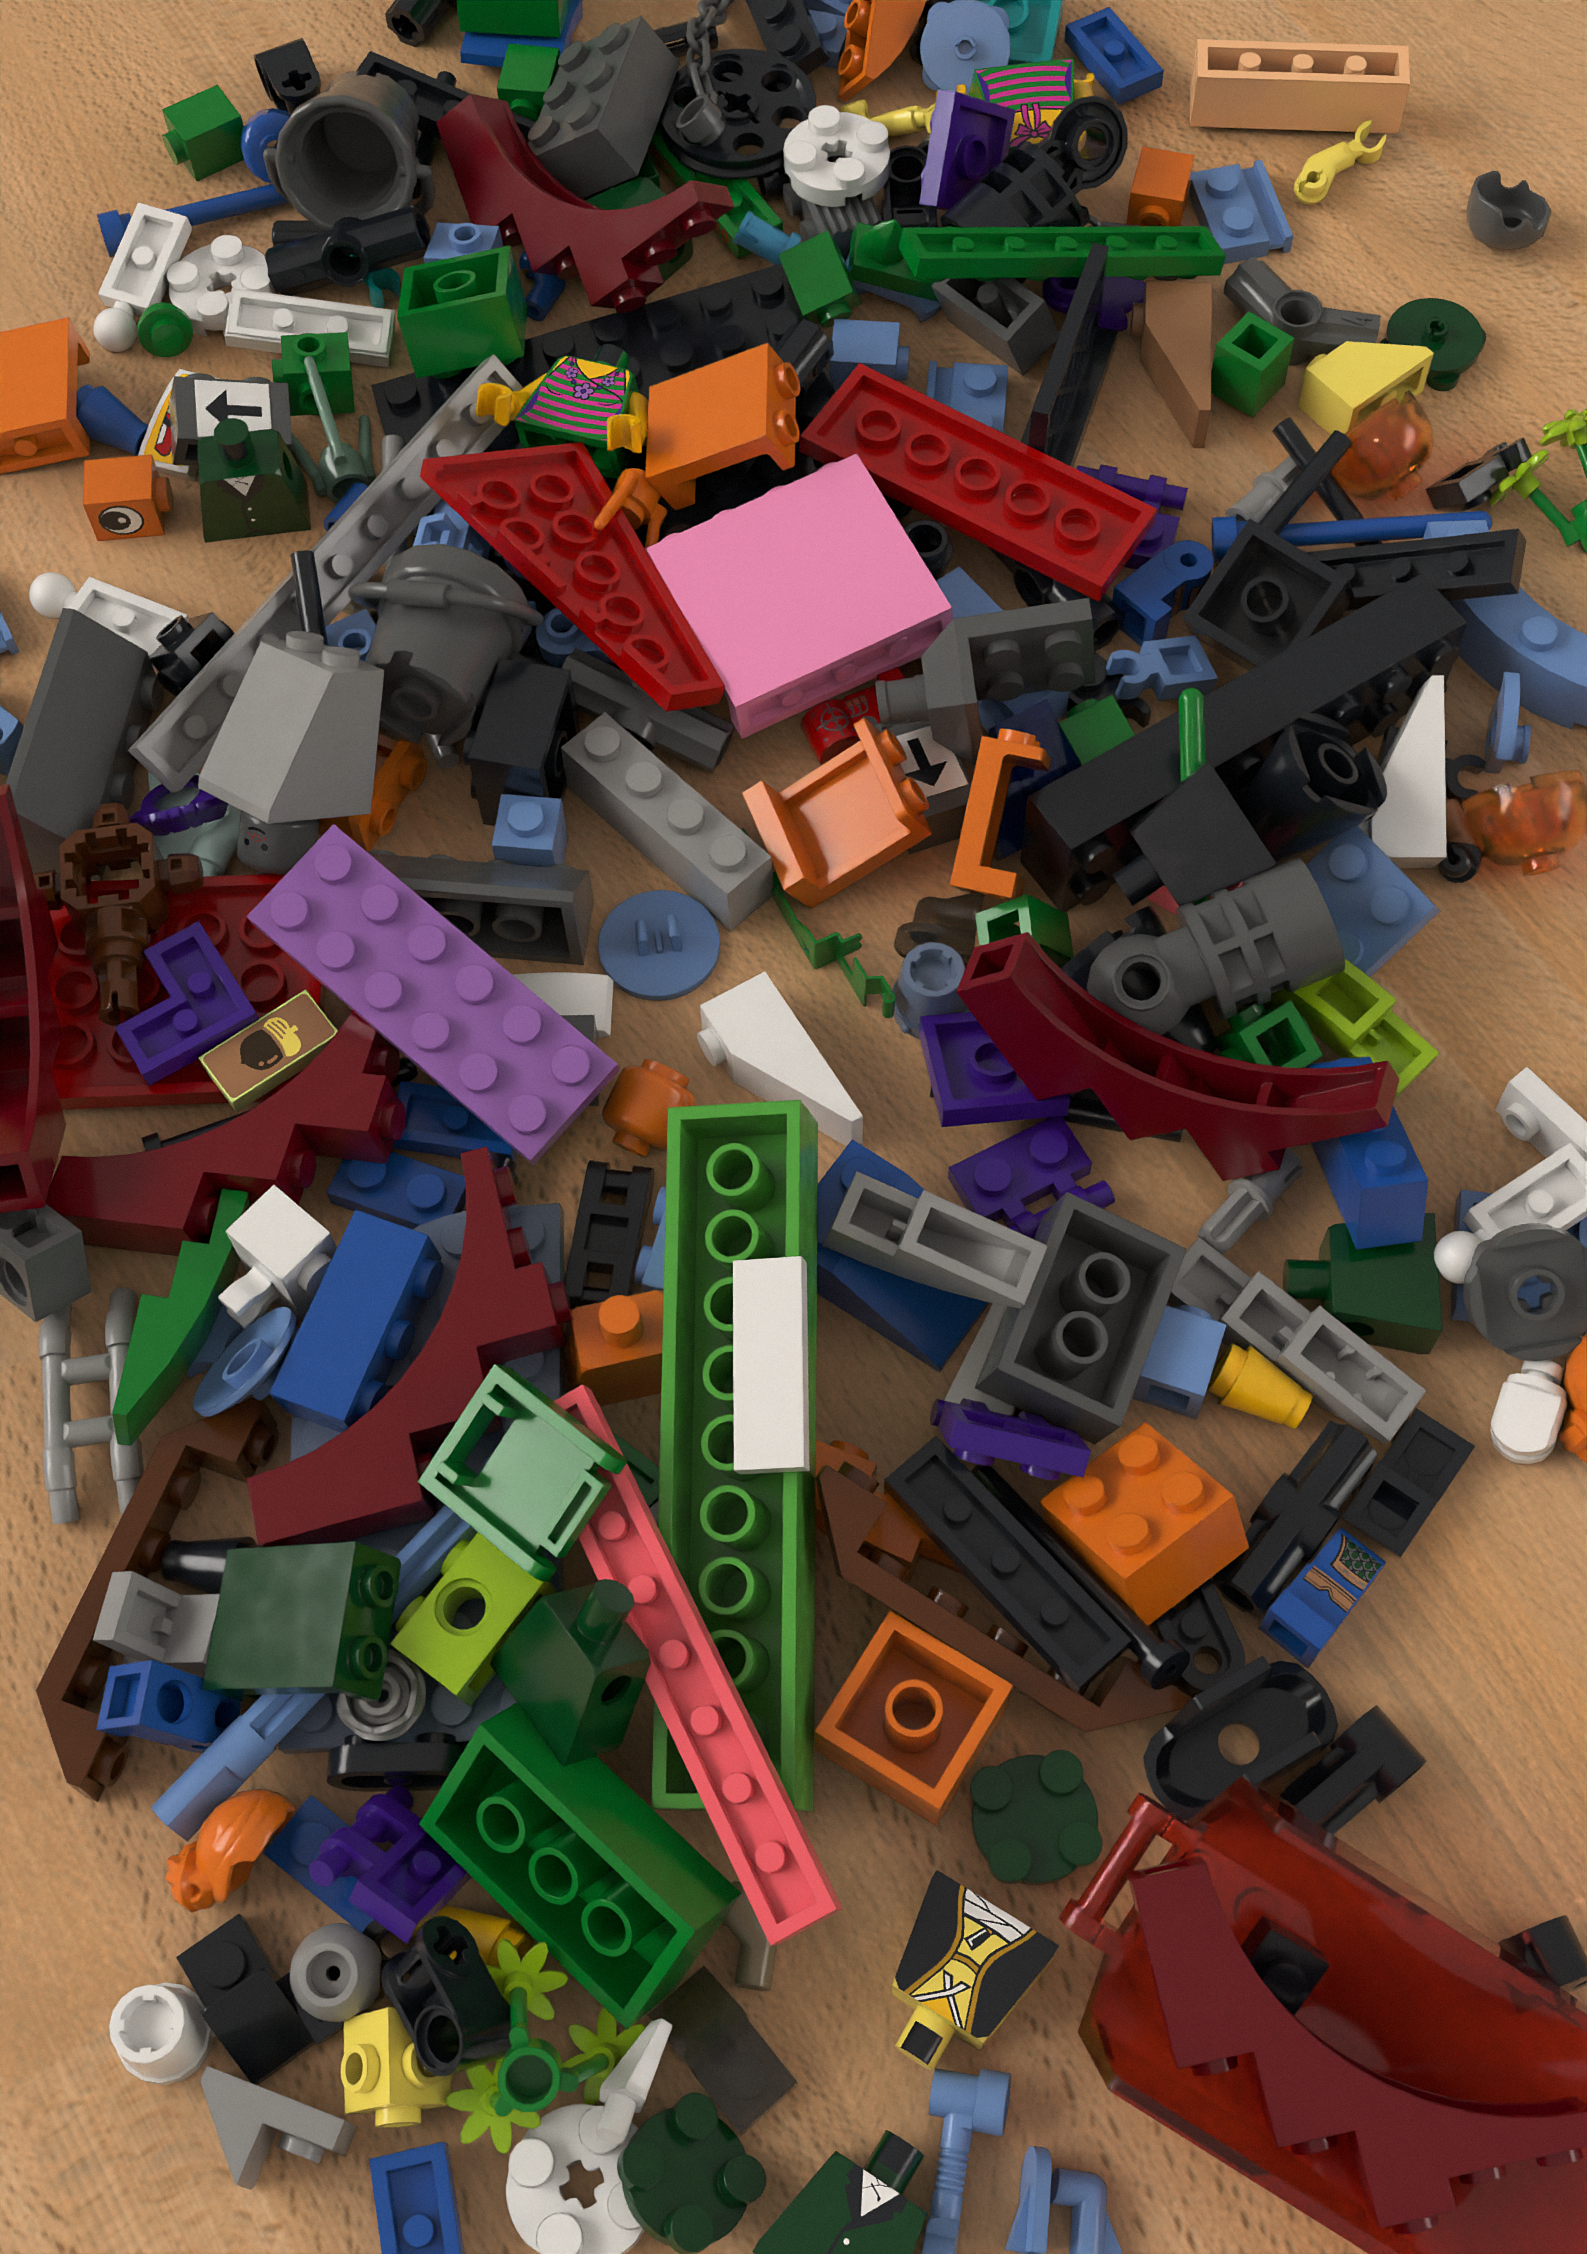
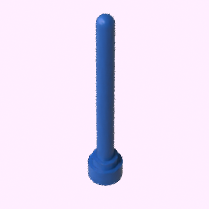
[97,184,290,258]
[1212,511,1492,564]

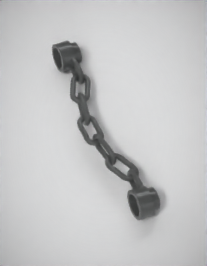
[676,0,734,147]

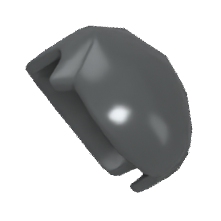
[1467,171,1551,250]

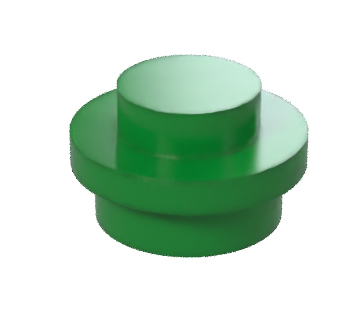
[137,302,193,357]

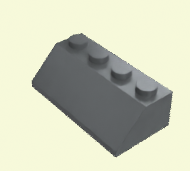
[5,608,164,881]
[368,850,594,965]

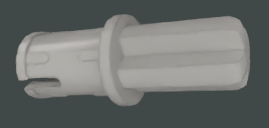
[1225,456,1301,523]
[1198,1148,1304,1254]

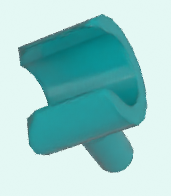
[349,254,401,308]

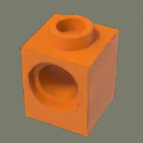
[1126,146,1195,226]

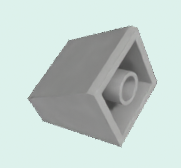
[198,631,384,824]

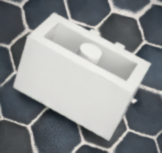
[218,1185,337,1330]

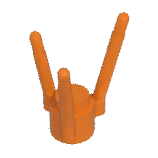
[594,468,667,552]

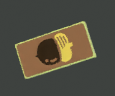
[198,989,338,1113]

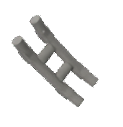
[39,1288,144,1524]

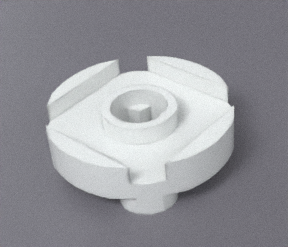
[783,105,890,207]
[166,235,278,337]
[506,2103,644,2254]

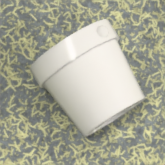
[109,1982,216,2085]

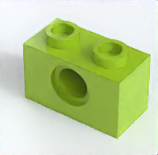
[390,1532,557,1707]

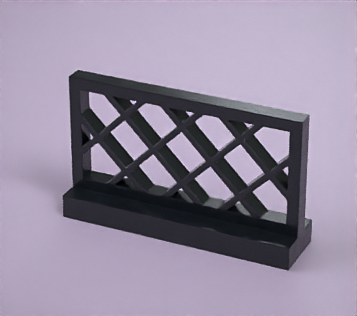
[1021,243,1118,467]

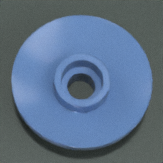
[193,1307,296,1417]

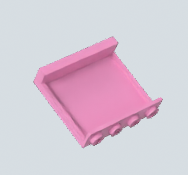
[646,453,953,739]

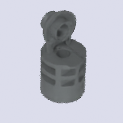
[1087,858,1345,1035]

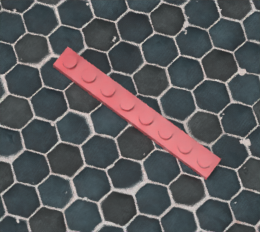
[554,1384,843,1946]

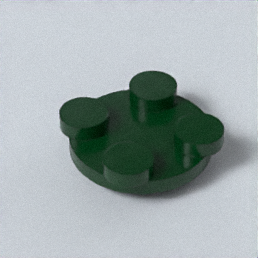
[1380,298,1486,391]
[970,1750,1103,1885]
[617,2092,766,2254]

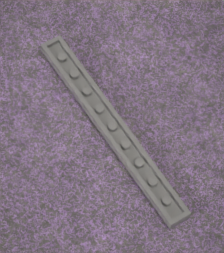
[128,354,523,793]

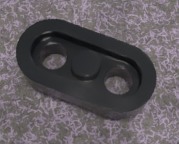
[1150,1579,1245,1696]
[327,1732,465,1792]

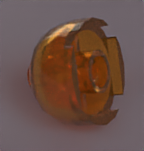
[1331,390,1435,502]
[1462,770,1587,876]

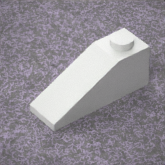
[1358,675,1447,868]
[697,971,863,1146]

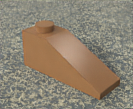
[1130,280,1212,448]

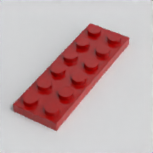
[799,363,1157,602]

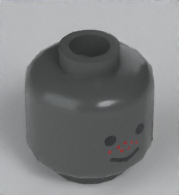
[237,810,319,875]

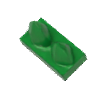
[848,219,951,302]

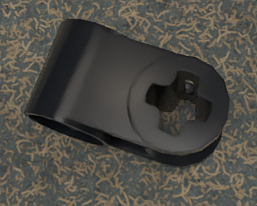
[253,38,322,114]
[881,145,937,229]
[381,1916,511,2076]

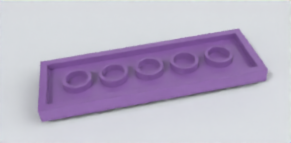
[247,824,620,1166]

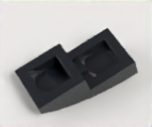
[1342,1408,1475,1558]

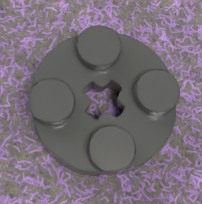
[1463,1223,1587,1361]

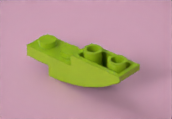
[1264,959,1439,1100]

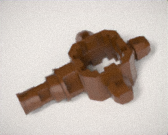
[33,802,204,1026]

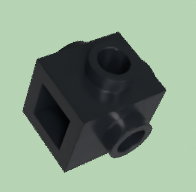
[149,612,234,697]

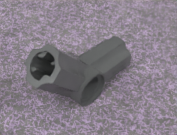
[1224,256,1381,366]

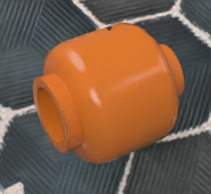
[602,1059,695,1158]

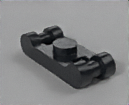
[564,1160,654,1309]

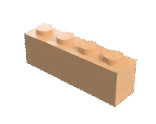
[1190,39,1410,133]

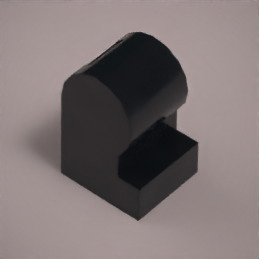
[1490,1915,1587,2012]

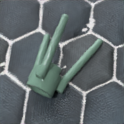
[291,356,376,503]

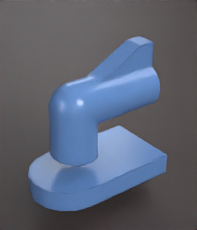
[1005,2146,1122,2254]

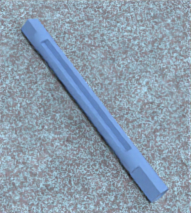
[151,1450,495,1842]

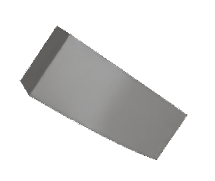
[822,1171,1048,1309]

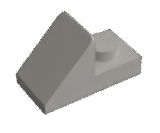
[200,2066,357,2190]

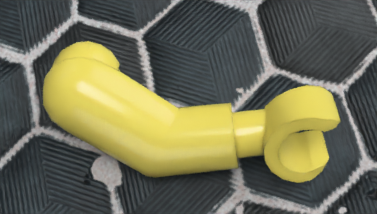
[840,99,936,137]
[1294,120,1387,205]

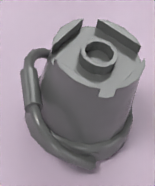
[263,71,435,231]
[348,544,543,746]

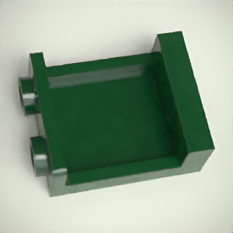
[202,1542,401,1704]

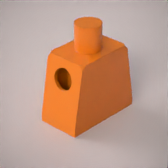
[564,1290,664,1406]

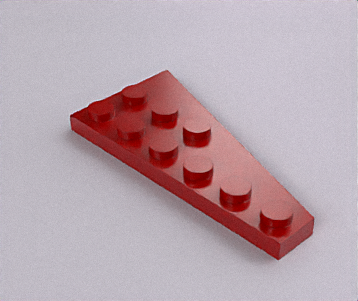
[420,442,725,712]

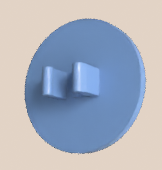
[598,890,720,1001]

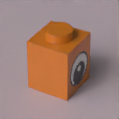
[83,454,173,541]

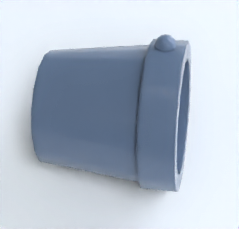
[893,942,970,1039]

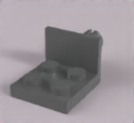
[875,598,1095,765]

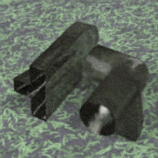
[894,893,984,968]

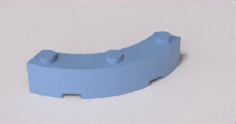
[1423,520,1587,729]

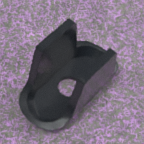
[1143,1656,1338,1821]

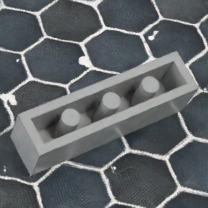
[561,712,773,932]

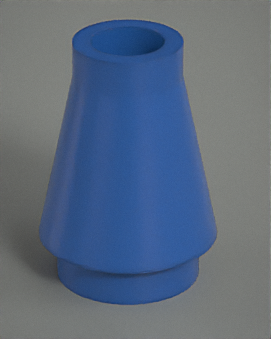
[76,384,148,456]

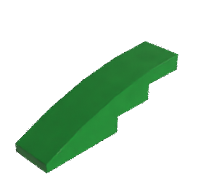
[112,1188,249,1446]

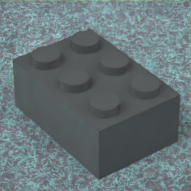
[528,16,680,199]
[975,1192,1187,1445]

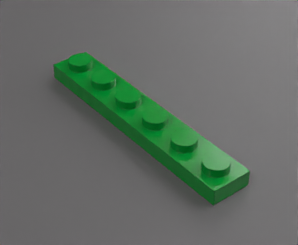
[899,226,1226,282]

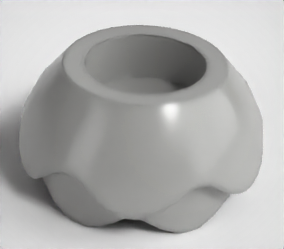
[337,1649,426,1741]
[290,1923,382,2022]

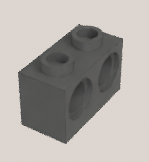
[0,1204,91,1322]

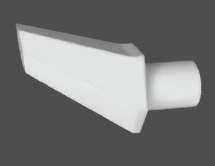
[596,2018,673,2144]

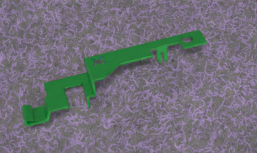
[741,828,895,1018]

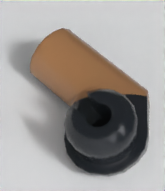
[1439,799,1486,883]

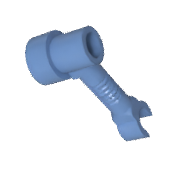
[922,2068,1011,2254]

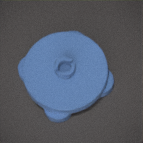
[920,0,1011,95]

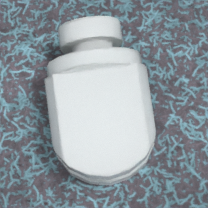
[1490,1360,1568,1464]

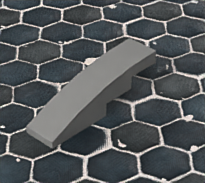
[1168,1237,1426,1444]

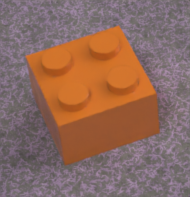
[1039,1422,1249,1626]
[814,1611,1013,1827]

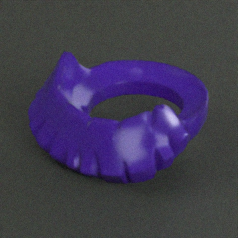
[130,775,228,836]

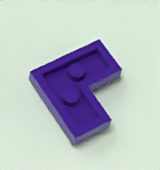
[114,921,259,1086]

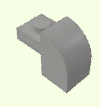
[93,1571,220,1678]

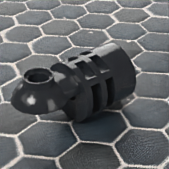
[940,96,1128,284]

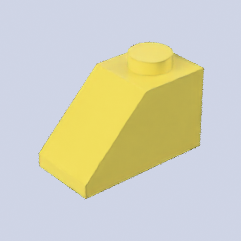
[1298,341,1434,441]

